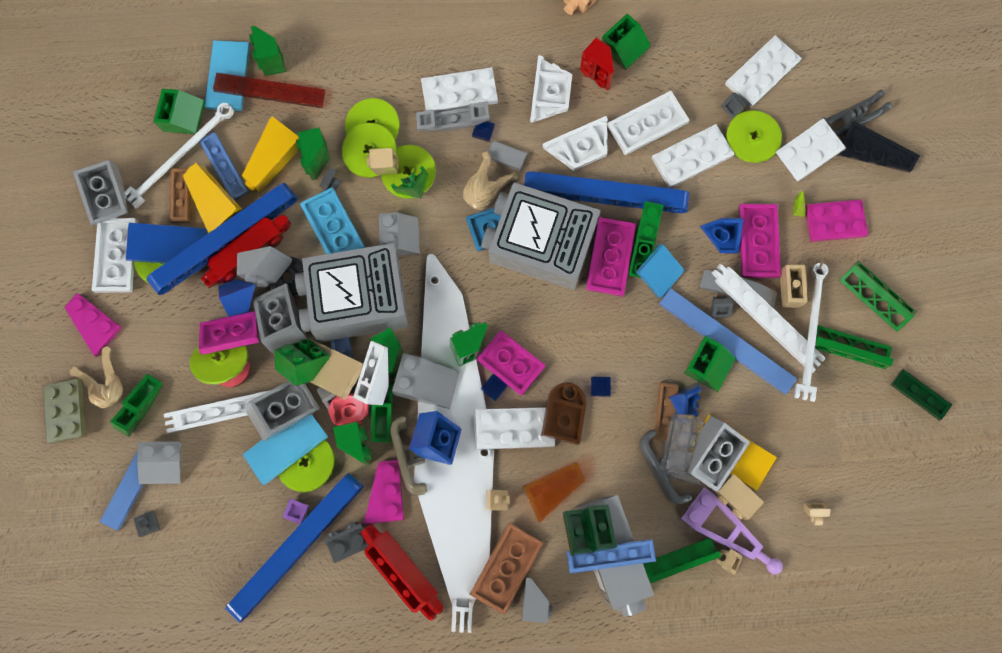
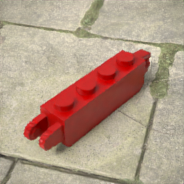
[201,215,291,288]
[361,524,444,621]

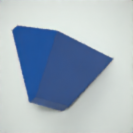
[700,218,743,253]
[218,279,255,317]
[670,382,701,424]

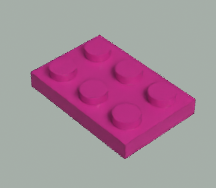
[805,200,868,242]
[199,311,259,355]
[476,330,546,396]

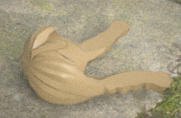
[463,151,518,210]
[69,346,123,408]

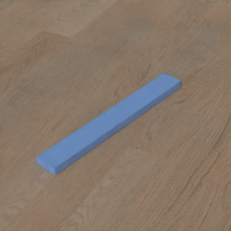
[659,288,797,395]

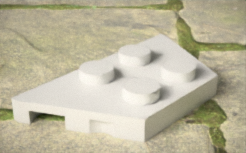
[530,55,572,123]
[543,116,608,171]

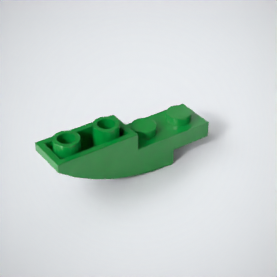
[628,201,664,278]

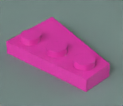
[64,293,122,357]
[364,460,404,524]

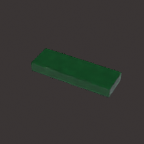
[890,369,952,421]

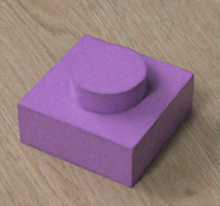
[282,498,310,524]

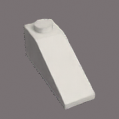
[353,341,389,405]

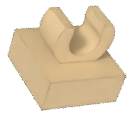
[486,490,510,511]
[804,503,830,525]
[716,549,743,575]

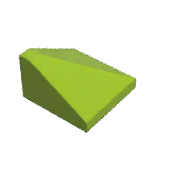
[792,191,806,217]

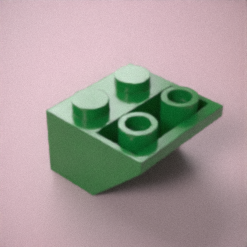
[601,13,651,70]
[249,26,286,76]
[153,89,205,134]
[296,127,330,180]
[450,322,488,367]
[370,327,404,379]
[684,336,736,392]
[274,339,330,386]
[333,422,372,465]

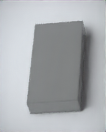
[488,141,527,171]

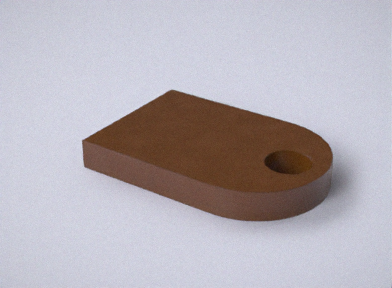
[541,382,586,445]

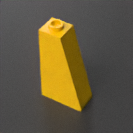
[242,116,299,193]
[183,163,243,233]

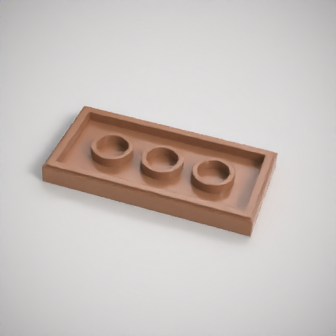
[469,522,544,615]

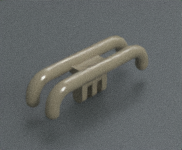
[390,416,427,496]

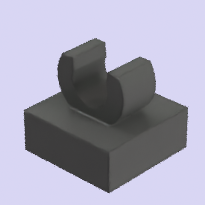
[721,92,747,119]
[319,167,341,190]
[711,296,733,318]
[133,511,161,537]

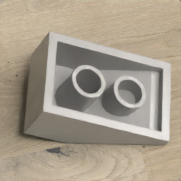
[73,160,128,225]
[253,283,307,354]
[392,353,460,409]
[244,381,320,442]
[688,416,750,492]

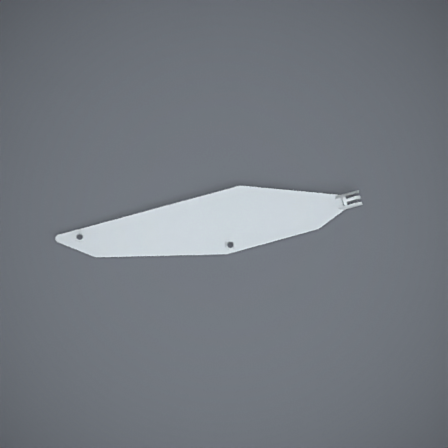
[414,254,494,633]

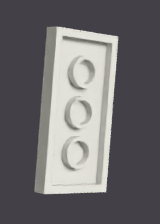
[725,35,802,108]
[421,67,498,113]
[607,91,690,156]
[651,124,735,188]
[92,218,138,293]
[475,407,555,450]

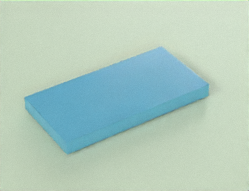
[205,40,250,111]
[300,187,365,254]
[242,414,328,486]

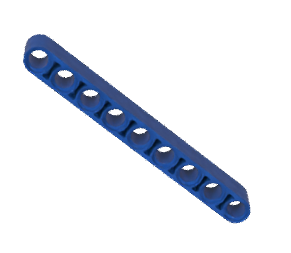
[524,172,689,213]
[146,183,298,295]
[225,473,364,623]

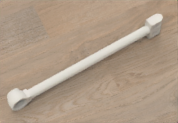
[125,103,234,209]
[794,263,829,402]

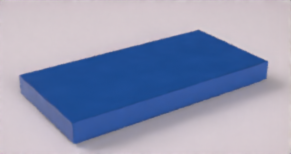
[126,223,208,263]

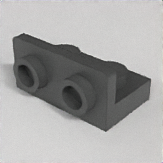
[323,522,368,563]

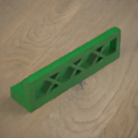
[839,260,917,332]
[815,325,894,370]
[643,538,722,584]

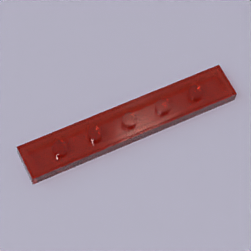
[213,73,326,109]

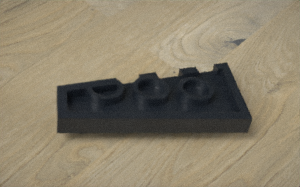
[837,121,920,173]

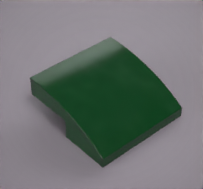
[563,504,617,556]

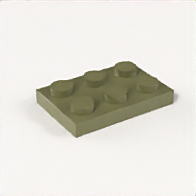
[43,378,86,444]

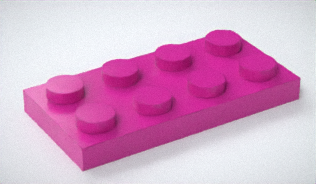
[738,204,781,278]
[586,217,636,297]

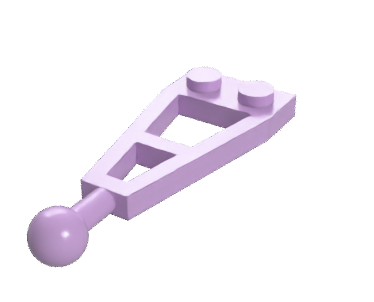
[680,487,783,575]

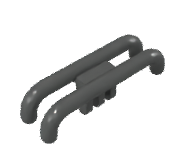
[820,90,892,137]
[639,430,692,504]

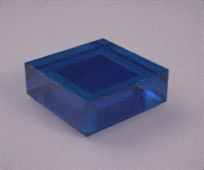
[472,121,495,142]
[480,374,508,401]
[591,377,611,397]

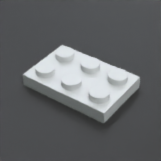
[776,119,846,183]

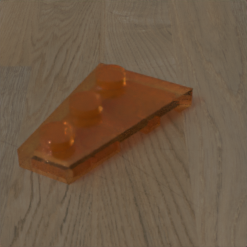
[523,462,585,523]

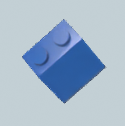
[409,411,462,465]

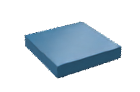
[466,208,501,252]
[636,244,685,298]

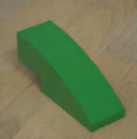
[110,374,163,437]
[370,382,395,443]

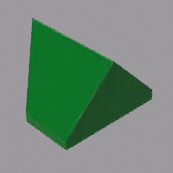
[391,166,428,199]

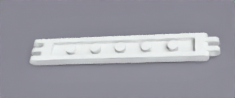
[712,264,825,373]
[164,390,270,433]

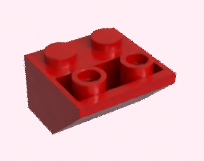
[580,37,614,91]

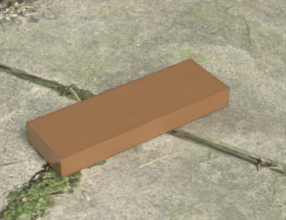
[170,168,191,223]
[653,382,679,443]

